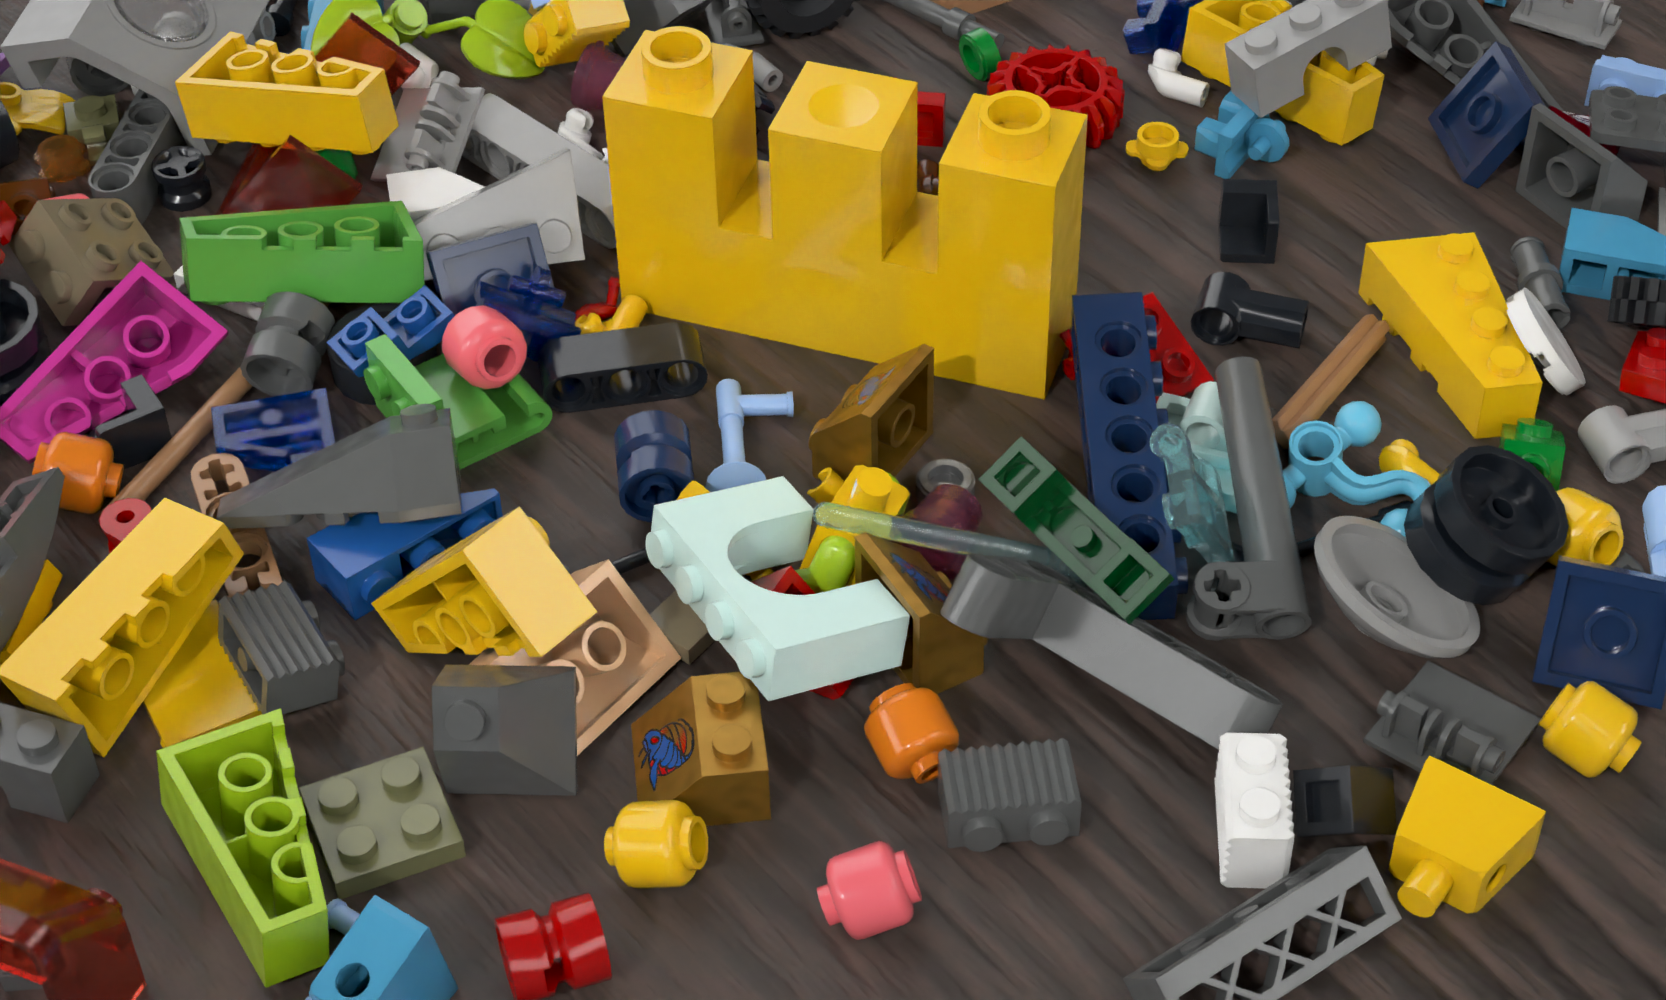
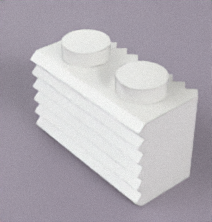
[1214,732,1295,889]

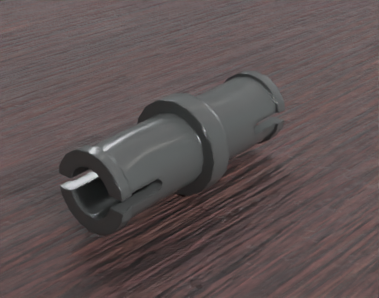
[1510,236,1571,329]

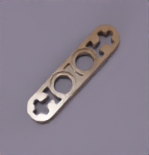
[191,453,283,598]

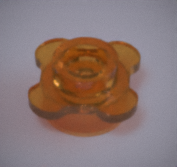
[33,135,91,183]

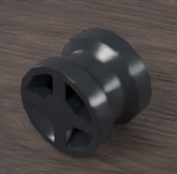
[152,146,212,212]

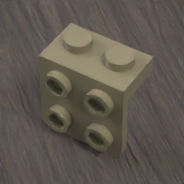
[9,198,174,326]

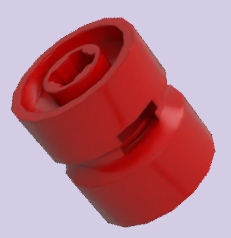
[494,892,612,1000]

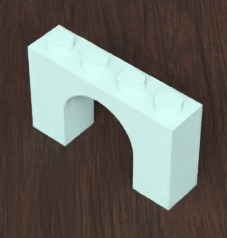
[646,476,910,701]

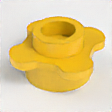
[1126,122,1189,171]

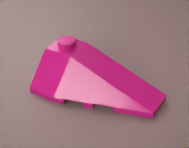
[0,261,229,464]

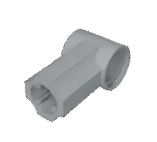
[1578,405,1666,484]

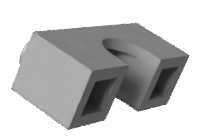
[1225,0,1392,118]

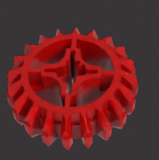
[986,43,1125,149]

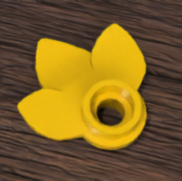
[0,82,75,135]

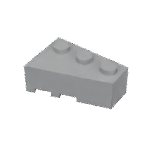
[413,147,585,281]

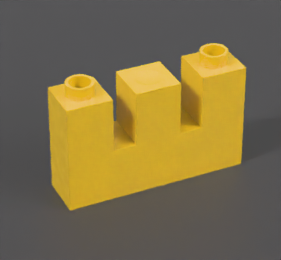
[602,26,1088,400]

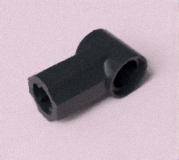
[1190,272,1309,349]

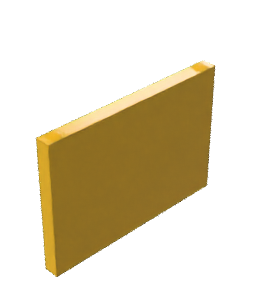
[142,599,262,748]

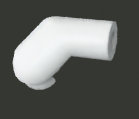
[395,43,439,90]
[1148,48,1210,107]
[557,108,603,159]

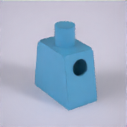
[309,895,459,1000]

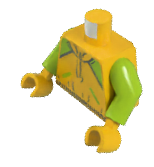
[750,465,910,594]

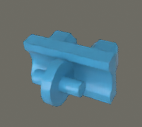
[1194,90,1290,179]

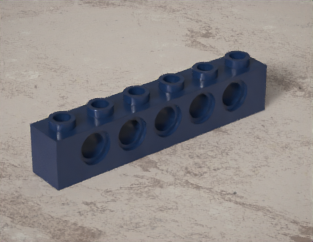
[1070,292,1188,620]

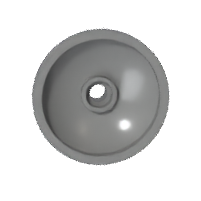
[1314,516,1480,659]

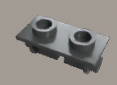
[704,0,764,47]

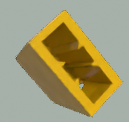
[1388,755,1546,918]

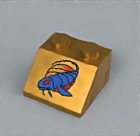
[809,344,934,480]
[855,532,988,694]
[631,671,771,826]

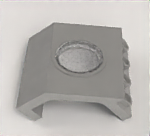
[0,0,276,156]

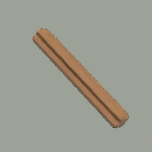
[1272,314,1390,449]

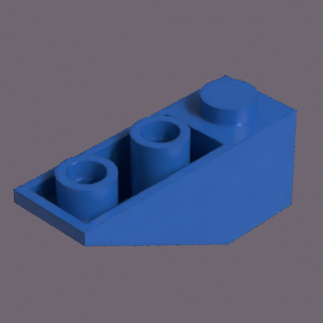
[307,488,503,620]

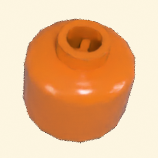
[32,432,124,514]
[864,683,959,784]

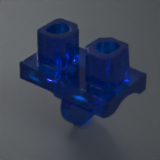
[1123,0,1202,56]
[475,266,581,362]

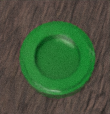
[959,27,1001,81]

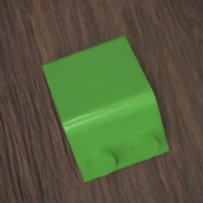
[363,334,552,469]

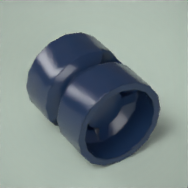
[614,410,694,522]

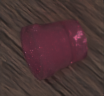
[571,40,627,111]
[891,484,983,580]

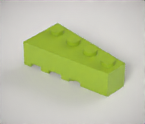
[156,708,330,988]

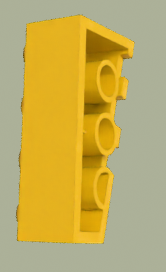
[1181,0,1385,146]
[175,31,399,155]
[1358,232,1543,439]
[0,498,244,758]
[371,506,597,657]

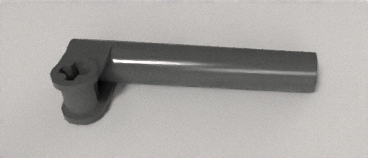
[1186,356,1312,641]

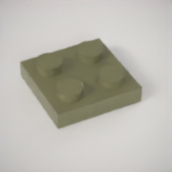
[298,746,466,899]

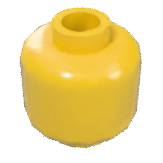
[1547,487,1624,567]
[1538,681,1642,778]
[604,800,708,889]

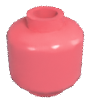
[442,305,527,390]
[817,841,922,940]

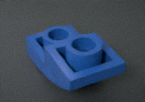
[327,285,455,377]

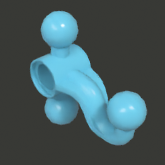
[1282,401,1431,537]

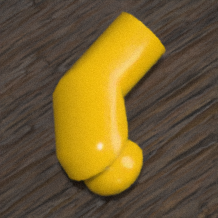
[573,294,648,335]
[1379,439,1440,485]

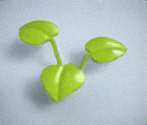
[310,0,545,79]

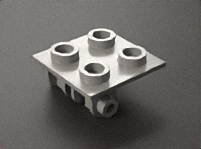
[370,71,485,182]

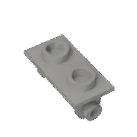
[1509,0,1622,50]

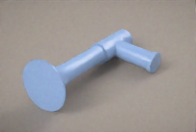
[705,378,794,492]

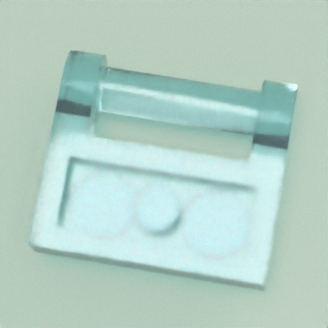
[1150,423,1234,563]

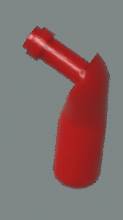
[565,276,620,336]

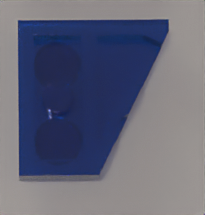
[211,388,336,472]

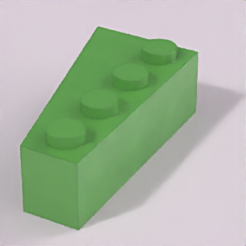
[179,201,424,305]

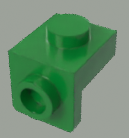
[1499,418,1566,491]

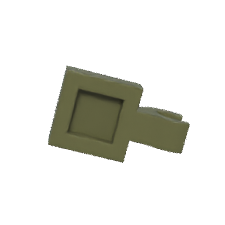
[63,94,120,166]

